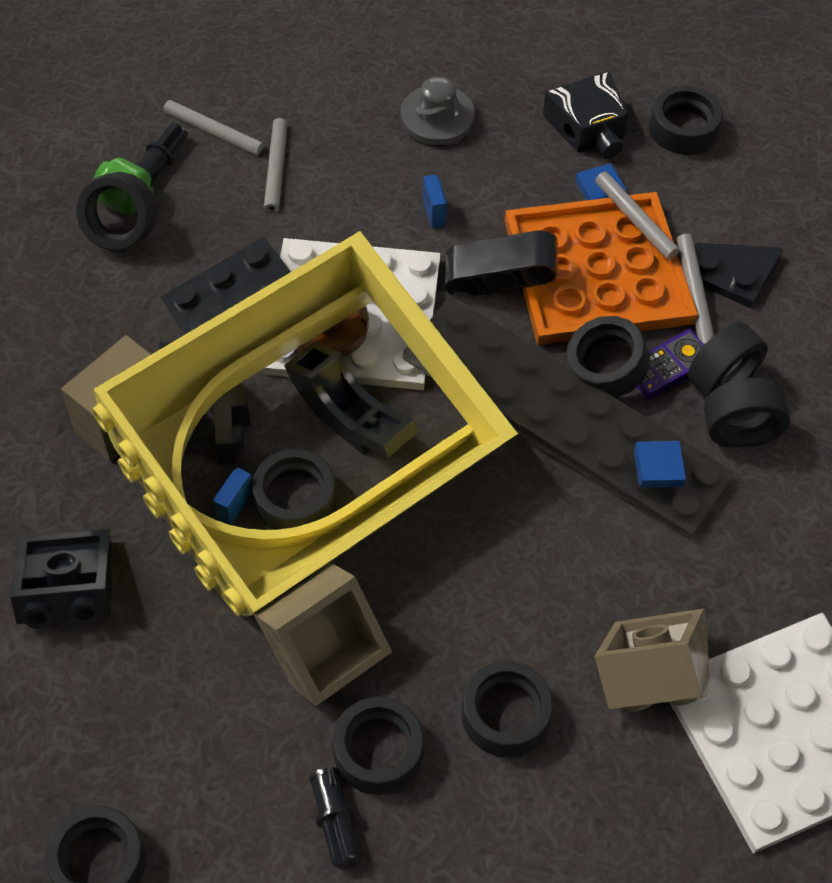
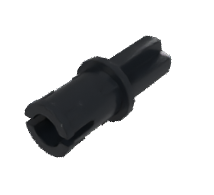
[137,122,188,186]
[309,767,360,869]

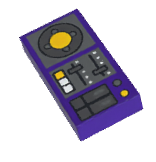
[637,329,704,400]

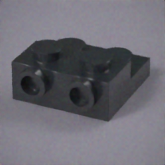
[10,529,112,629]

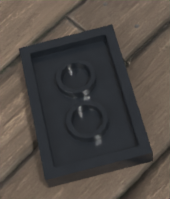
[160,237,291,335]

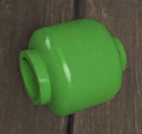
[94,157,154,215]

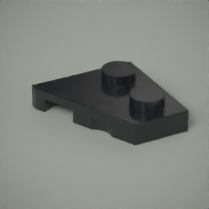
[682,243,783,309]

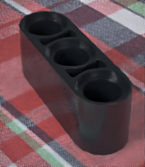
[444,230,558,296]

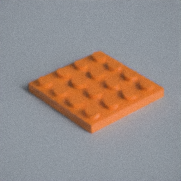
[504,192,698,345]

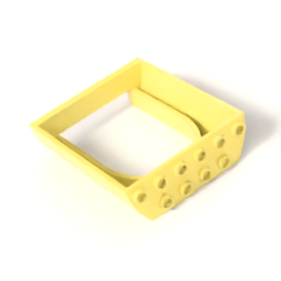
[91,231,518,616]

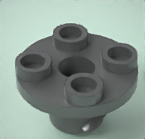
[401,76,475,146]

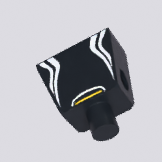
[543,71,628,159]

